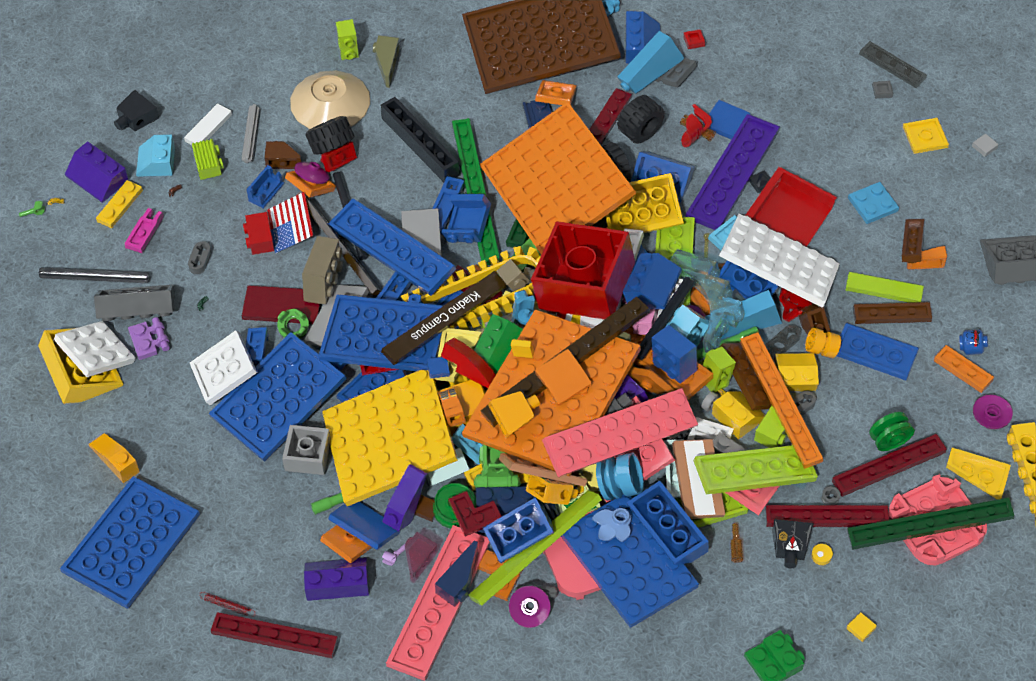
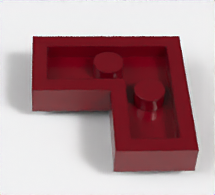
[448,491,501,537]

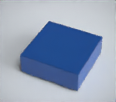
[427,357,450,379]

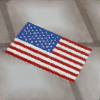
[267,192,313,253]

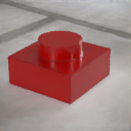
[683,29,705,50]

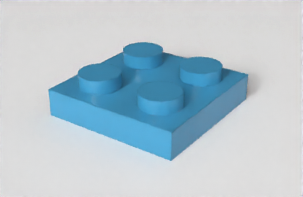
[848,182,899,224]

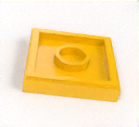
[903,118,949,154]

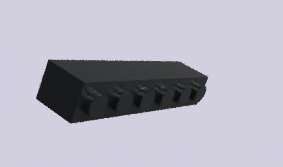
[380,97,459,183]

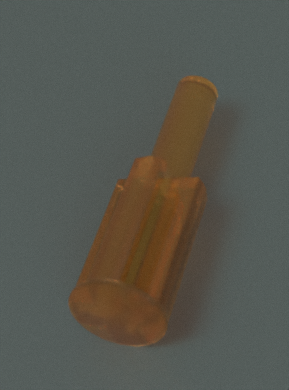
[730,523,743,563]

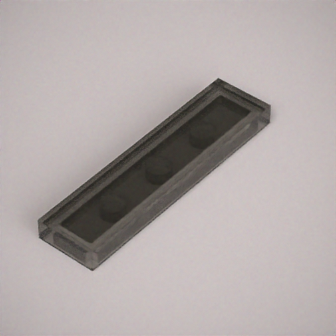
[859,41,927,88]

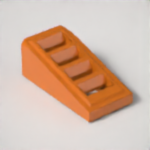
[907,246,947,269]

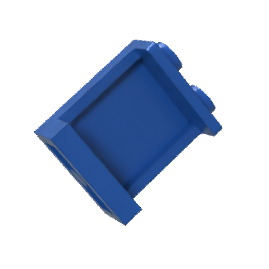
[441,194,491,243]

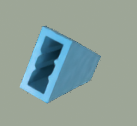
[618,31,684,94]
[705,290,782,340]

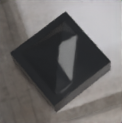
[749,170,771,193]

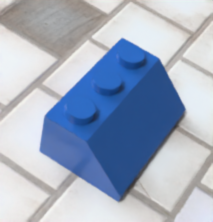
[626,11,660,64]
[631,151,695,203]
[623,253,682,309]
[715,260,780,299]
[483,497,554,563]

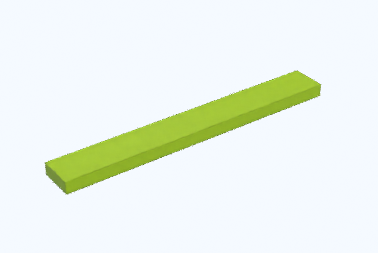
[468,490,602,606]

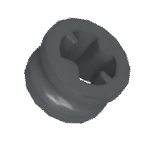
[821,486,840,505]

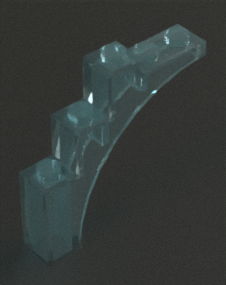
[670,249,745,353]

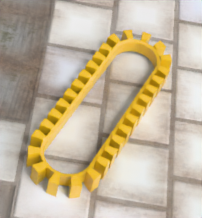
[401,246,541,330]

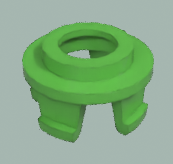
[277,309,309,339]

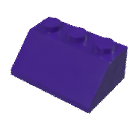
[65,141,129,203]
[304,558,369,601]

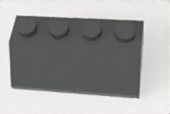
[94,284,175,321]

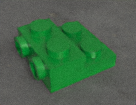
[744,630,805,681]

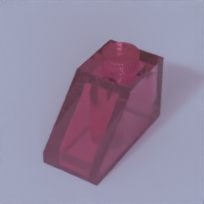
[405,532,438,583]

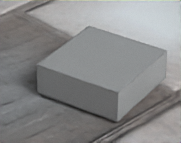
[972,134,998,157]

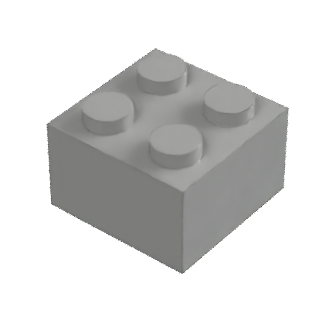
[282,425,330,475]

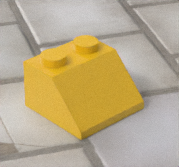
[775,353,819,391]
[712,391,765,440]

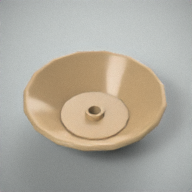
[290,70,370,129]

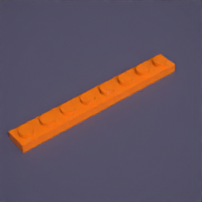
[740,332,823,469]

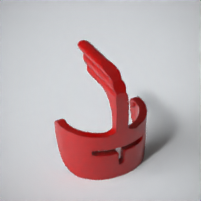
[681,104,712,147]
[779,287,812,322]

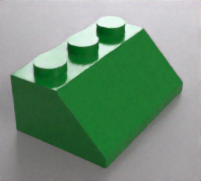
[474,314,523,375]

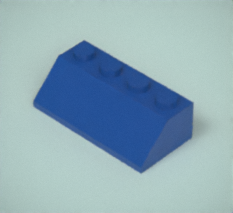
[627,481,709,565]

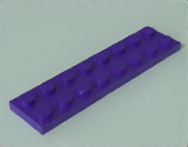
[686,114,780,230]

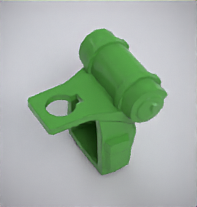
[474,444,521,488]

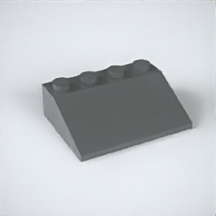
[980,235,1036,285]

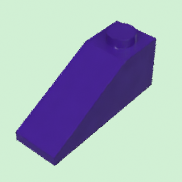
[382,464,427,532]

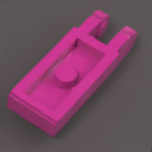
[125,208,164,253]

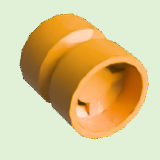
[805,328,841,359]

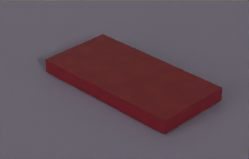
[242,285,321,324]

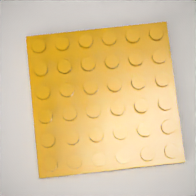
[322,370,458,506]

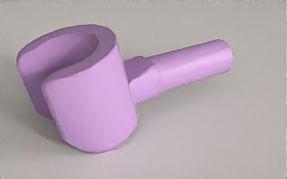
[382,544,408,566]

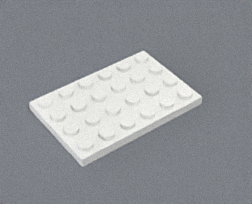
[719,214,839,307]

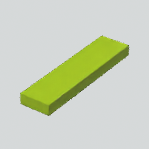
[845,272,924,303]

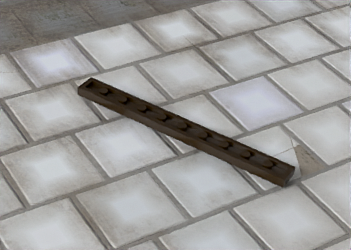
[480,296,650,427]

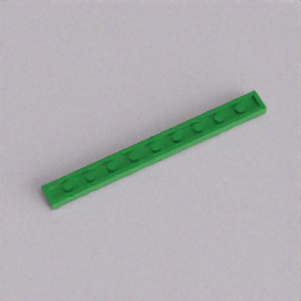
[452,118,500,265]

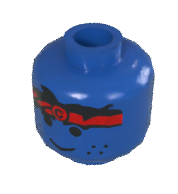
[959,330,988,355]

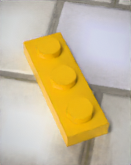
[96,180,143,228]

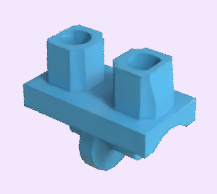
[512,290,535,325]

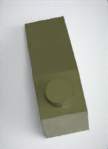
[373,35,400,88]

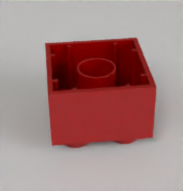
[531,221,635,320]

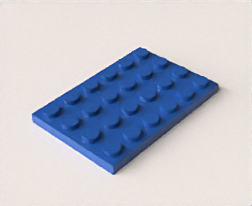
[318,294,443,371]
[209,332,346,462]
[60,476,200,609]
[561,494,699,628]

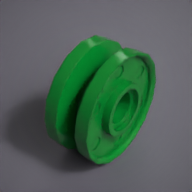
[869,412,915,452]
[433,483,476,529]

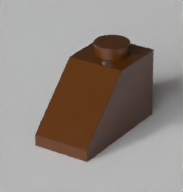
[264,141,302,169]
[799,304,831,335]

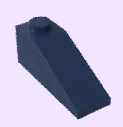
[435,540,478,607]

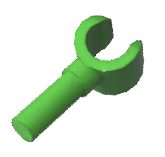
[19,201,45,217]

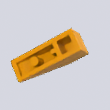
[88,433,139,484]

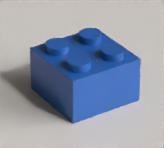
[652,325,697,384]

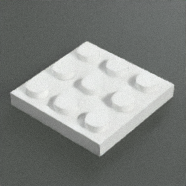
[54,321,135,377]
[190,331,257,405]

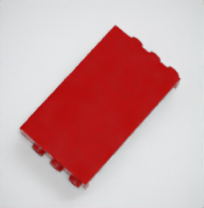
[745,167,837,247]

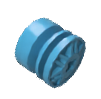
[596,452,644,501]

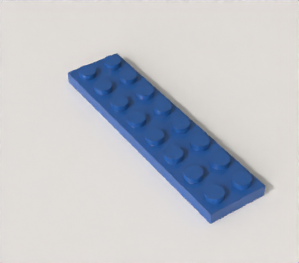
[328,198,456,296]

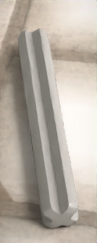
[241,104,259,163]

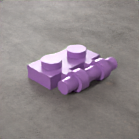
[128,317,170,360]

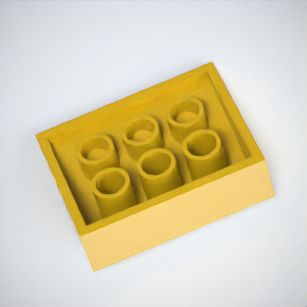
[605,173,684,233]
[38,328,123,404]

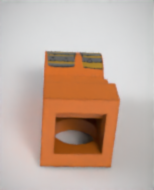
[439,388,466,428]

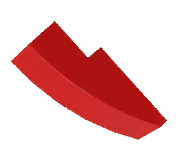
[441,338,496,388]

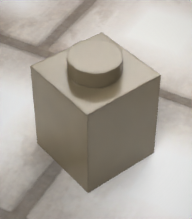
[496,259,530,291]

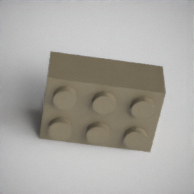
[302,236,343,305]

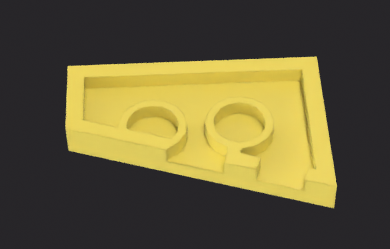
[434,328,482,382]

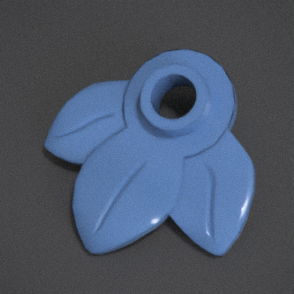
[592,508,631,542]

